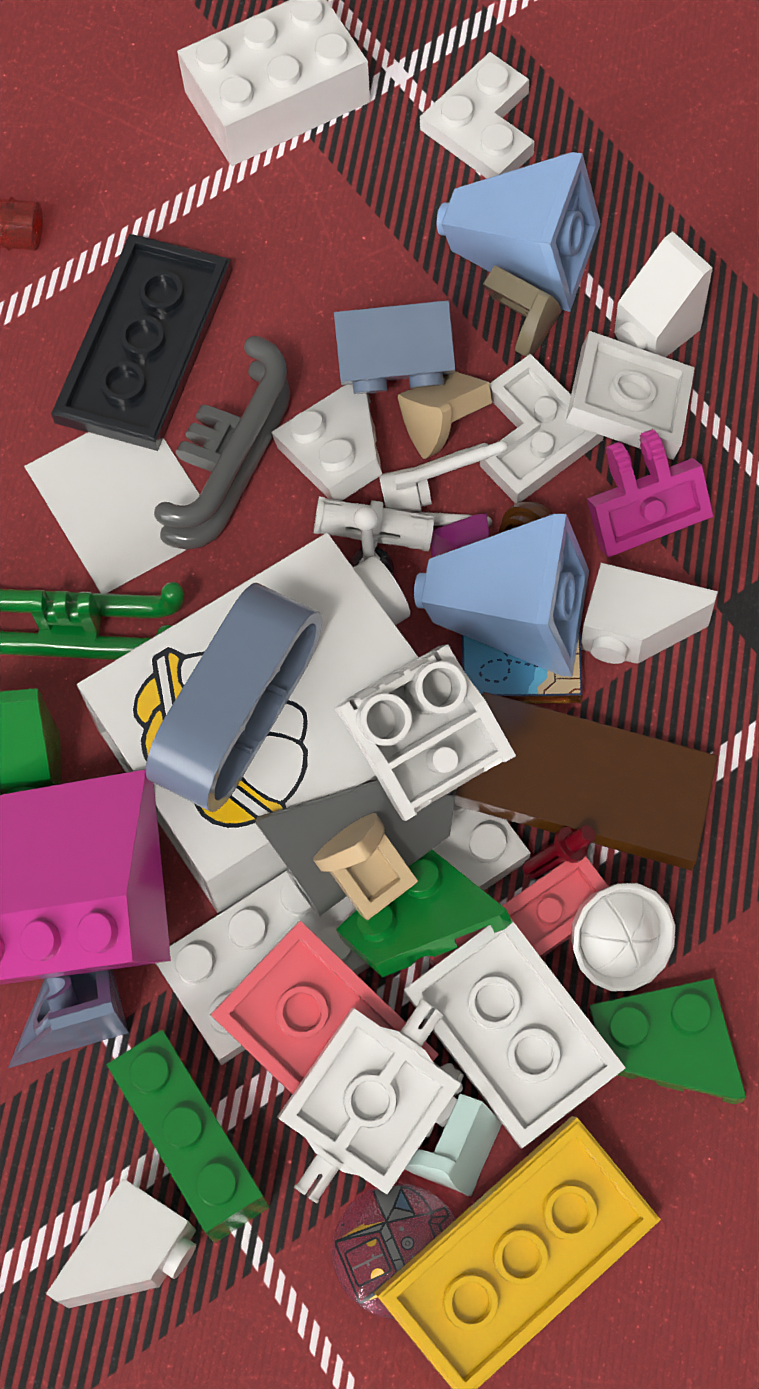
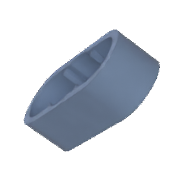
[146,583,322,812]

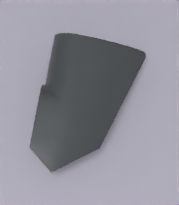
[255,780,455,916]

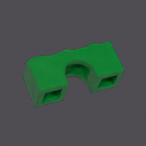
[106,1030,270,1243]

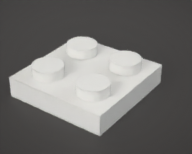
[565,331,695,460]

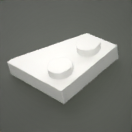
[271,384,382,501]

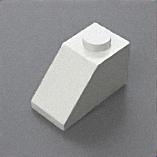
[614,231,713,357]
[581,563,718,664]
[46,1178,196,1308]

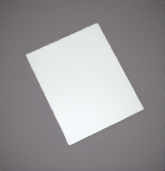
[24,432,200,594]

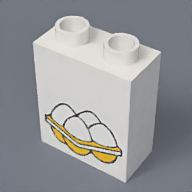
[77,533,440,915]

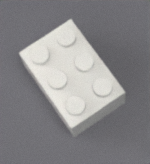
[177,0,370,166]

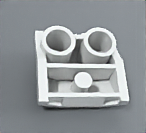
[334,644,516,821]

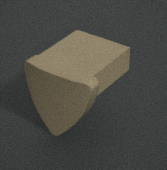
[483,265,562,357]

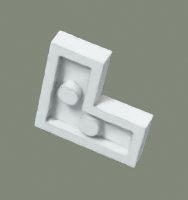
[420,52,534,178]
[480,354,604,504]

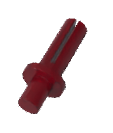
[523,825,596,880]

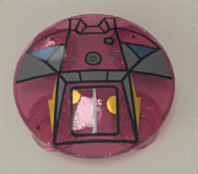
[332,1183,456,1319]

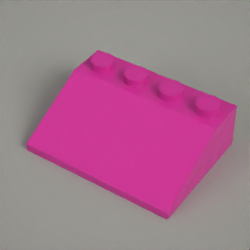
[0,769,171,985]

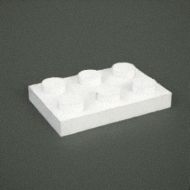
[404,919,625,1149]

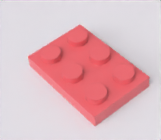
[210,921,439,1094]

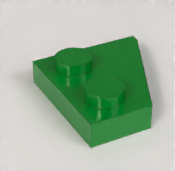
[336,850,512,977]
[588,978,746,1104]

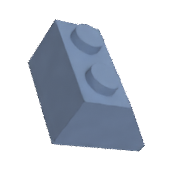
[334,300,455,394]

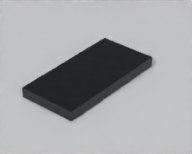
[51,233,233,451]

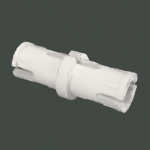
[313,496,434,552]

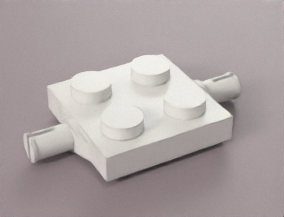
[277,1000,461,1203]

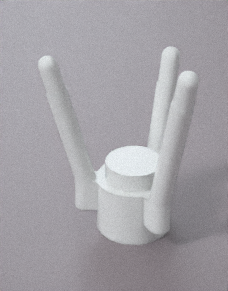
[379,441,508,527]

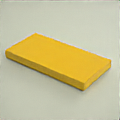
[374,1116,661,1389]

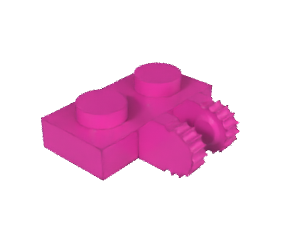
[587,429,713,557]

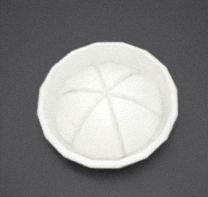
[571,883,676,991]

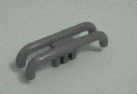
[154,336,291,550]

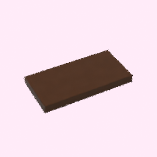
[454,691,718,871]

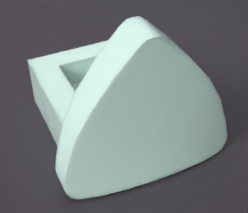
[405,1094,502,1196]

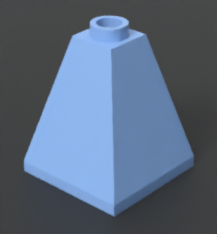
[437,152,601,312]
[414,514,589,677]

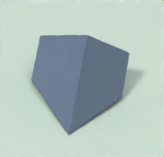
[7,969,129,1069]

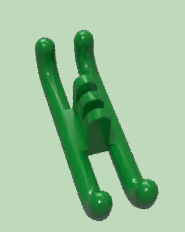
[0,582,185,660]

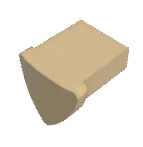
[398,371,492,459]
[313,813,418,921]

